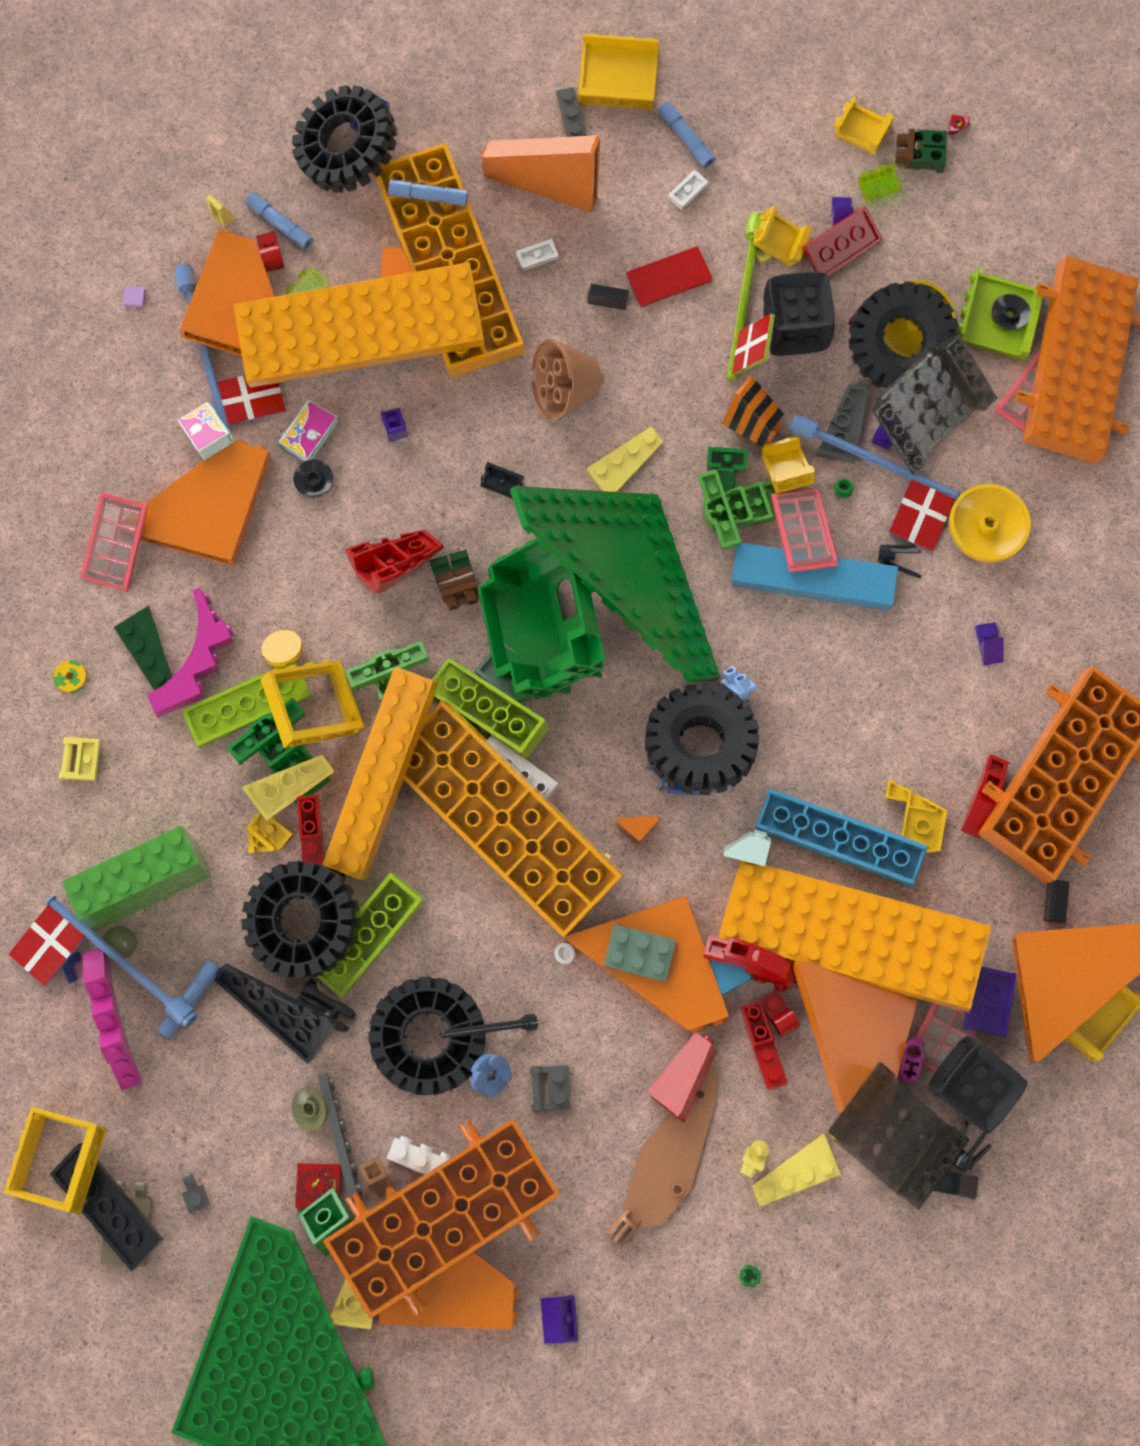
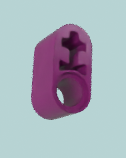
[900,1037,925,1082]

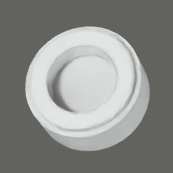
[554,943,576,965]

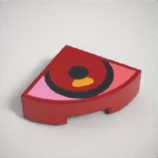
[948,114,970,135]

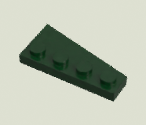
[114,605,173,691]

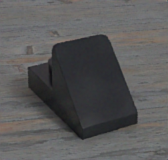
[932,1169,978,1199]

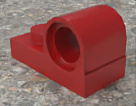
[256,231,285,272]
[759,990,800,1038]

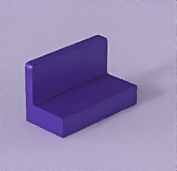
[541,1295,578,1344]

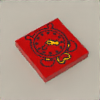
[295,1163,341,1208]

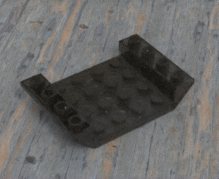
[873,335,998,475]
[827,1061,970,1210]

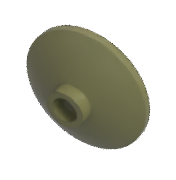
[291,1087,327,1131]

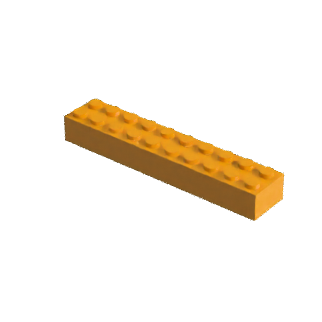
[322,667,439,880]

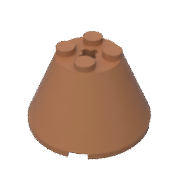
[531,339,605,420]

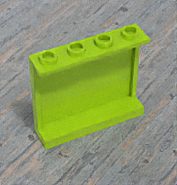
[956,265,1046,361]

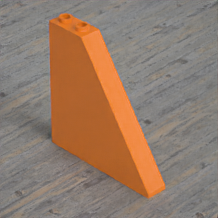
[481,136,600,213]
[180,229,274,357]
[119,440,271,566]
[566,896,729,1034]
[1011,923,1140,1064]
[792,960,918,1128]
[379,1187,519,1329]

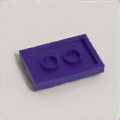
[963,966,1017,1038]

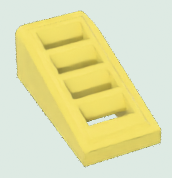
[206,195,235,228]

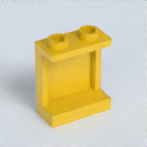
[833,97,895,155]
[752,205,813,266]
[761,436,815,494]

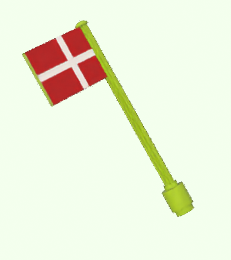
[726,212,775,381]

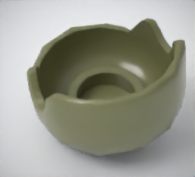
[103,926,137,958]

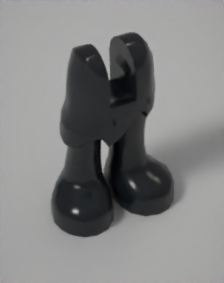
[297,977,356,1032]

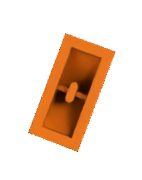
[616,815,659,845]

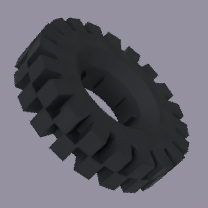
[292,85,397,193]
[848,282,960,393]
[645,684,759,795]
[241,861,360,978]
[368,976,486,1096]

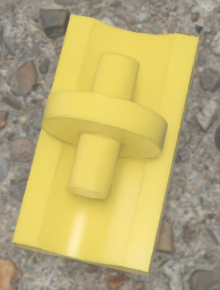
[740,1140,769,1178]

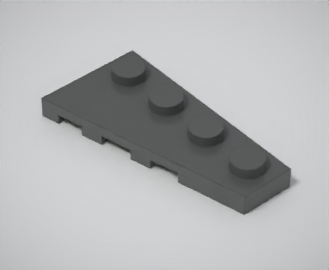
[815,384,869,463]

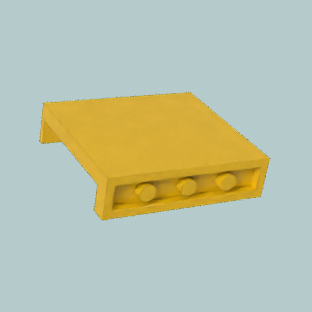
[578,33,659,110]
[1066,986,1140,1063]

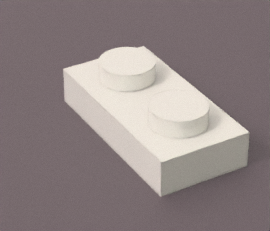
[668,170,708,210]
[516,239,559,271]

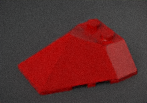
[345,529,444,594]

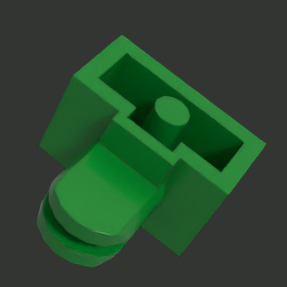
[707,446,749,492]

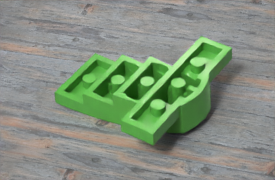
[697,469,792,550]
[345,641,430,715]

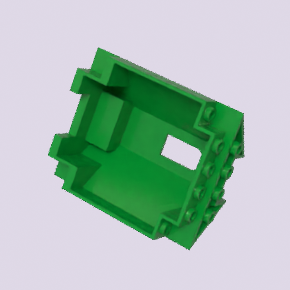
[478,538,605,702]

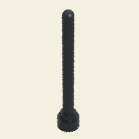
[440,1013,538,1039]

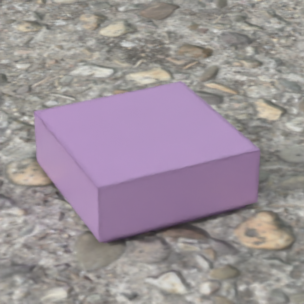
[123,286,146,308]

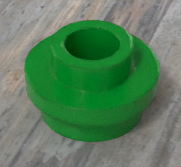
[834,478,854,498]

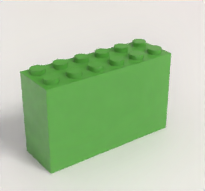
[62,825,211,932]

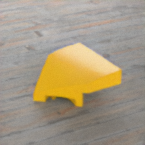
[246,811,295,853]

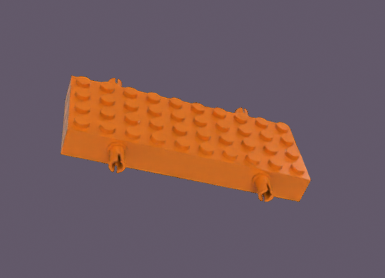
[1014,255,1140,464]
[978,666,1140,884]
[323,1118,561,1319]

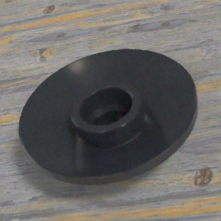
[991,294,1030,330]
[293,459,334,498]

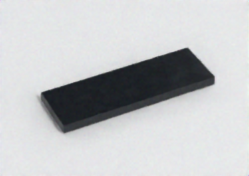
[50,1143,164,1271]

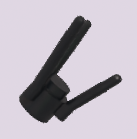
[878,544,922,578]
[951,1121,992,1173]

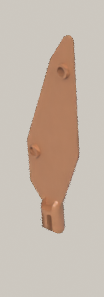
[604,1066,717,1249]

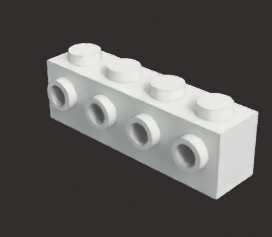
[487,735,558,800]
[386,1135,453,1174]

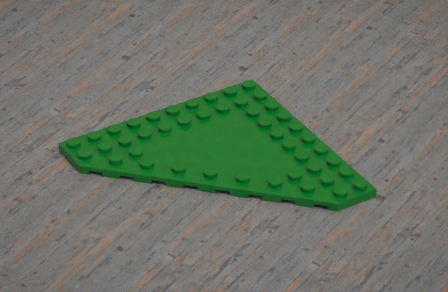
[510,486,720,682]
[171,1216,388,1446]

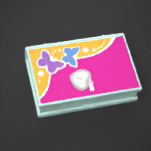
[278,400,339,461]
[178,402,234,460]

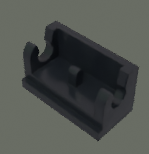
[480,462,525,499]

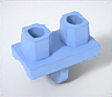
[720,666,758,701]

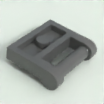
[530,1065,571,1111]

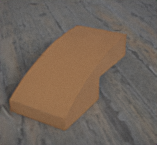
[358,1156,395,1205]

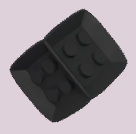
[763,272,835,356]
[928,1036,1028,1134]

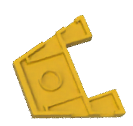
[885,780,947,854]

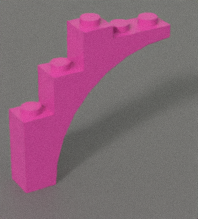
[147,587,234,718]
[83,948,142,1090]

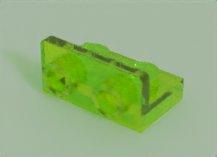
[857,163,902,203]
[285,266,329,295]

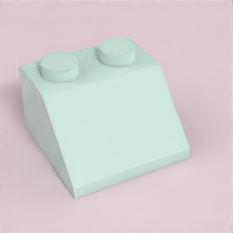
[723,829,771,866]

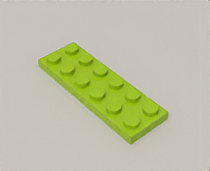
[182,661,312,748]

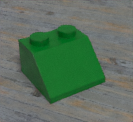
[298,1188,355,1256]

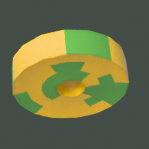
[53,660,87,693]

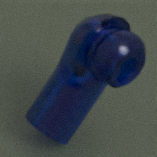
[62,951,82,984]

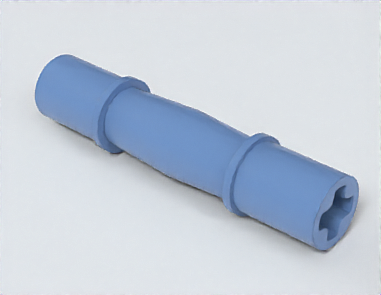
[658,102,716,168]
[388,179,468,206]
[245,192,313,251]
[157,960,220,1040]

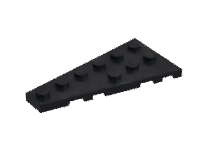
[214,963,338,1064]

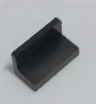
[587,283,629,310]
[1043,879,1070,924]

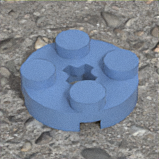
[470,1053,512,1098]

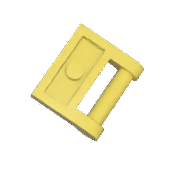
[59,737,101,781]

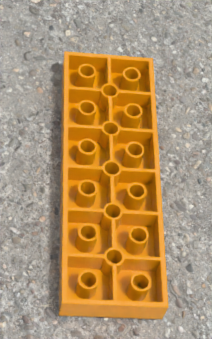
[374,143,524,379]
[233,262,485,388]
[404,700,625,937]
[718,860,991,1013]

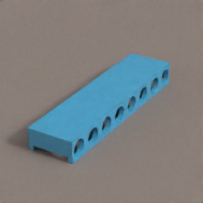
[731,543,898,610]
[754,788,927,889]

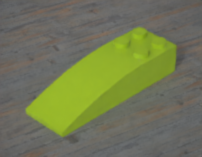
[432,657,550,760]
[316,873,427,998]

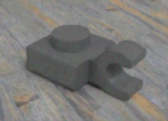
[182,1173,211,1214]

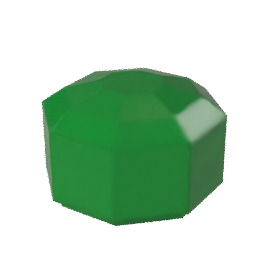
[739,1265,761,1287]
[359,1367,374,1390]

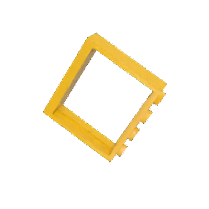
[260,659,364,748]
[4,1107,108,1214]

